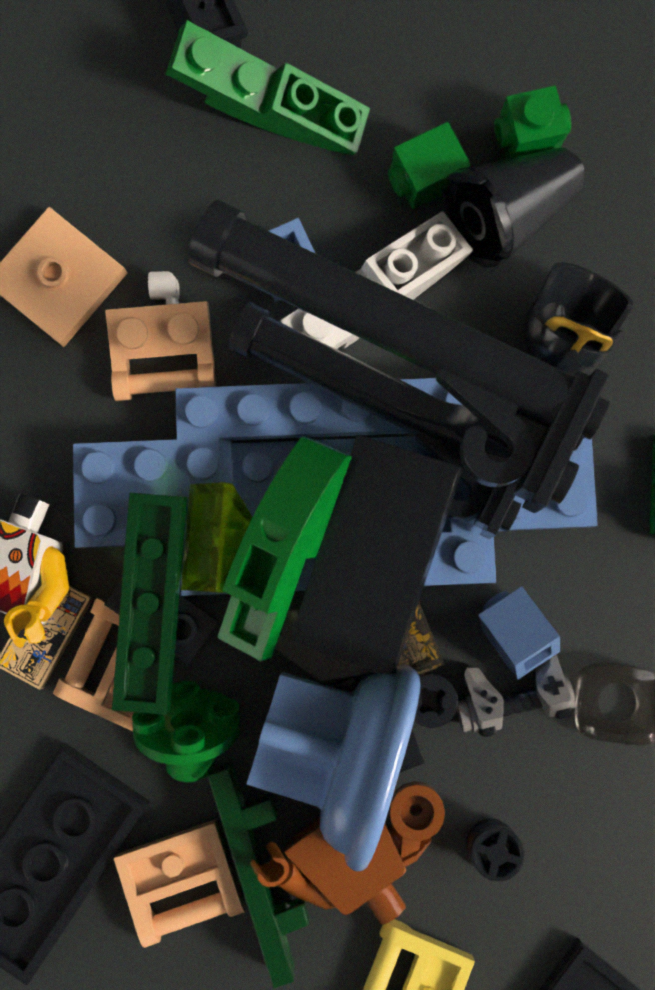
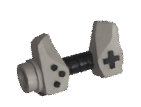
[456,654,576,737]

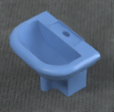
[247,664,421,871]

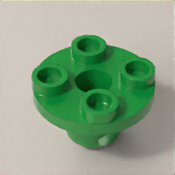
[132,681,241,782]

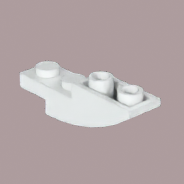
[280,211,473,349]

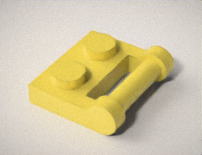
[363,919,475,990]

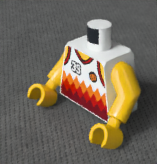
[0,493,69,644]

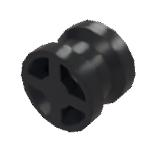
[414,672,458,728]
[466,818,525,882]

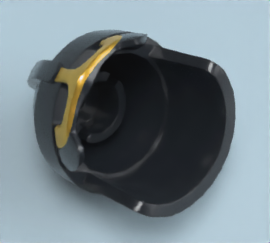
[524,262,633,376]

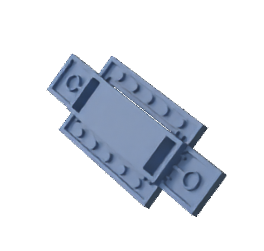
[73,378,598,596]

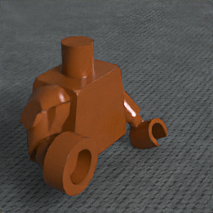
[250,781,445,925]

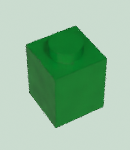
[388,122,471,209]

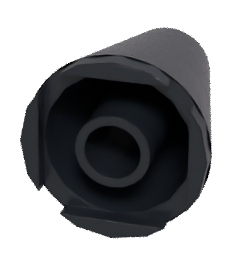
[442,147,584,268]

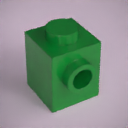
[494,85,571,159]

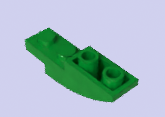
[166,20,370,155]
[217,437,352,661]

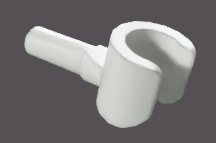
[148,271,180,305]

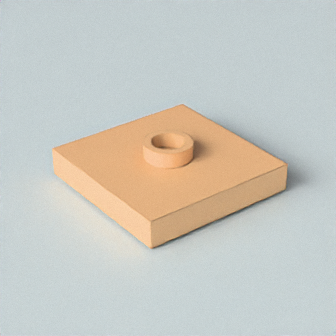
[0,207,128,347]

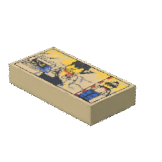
[0,585,94,690]

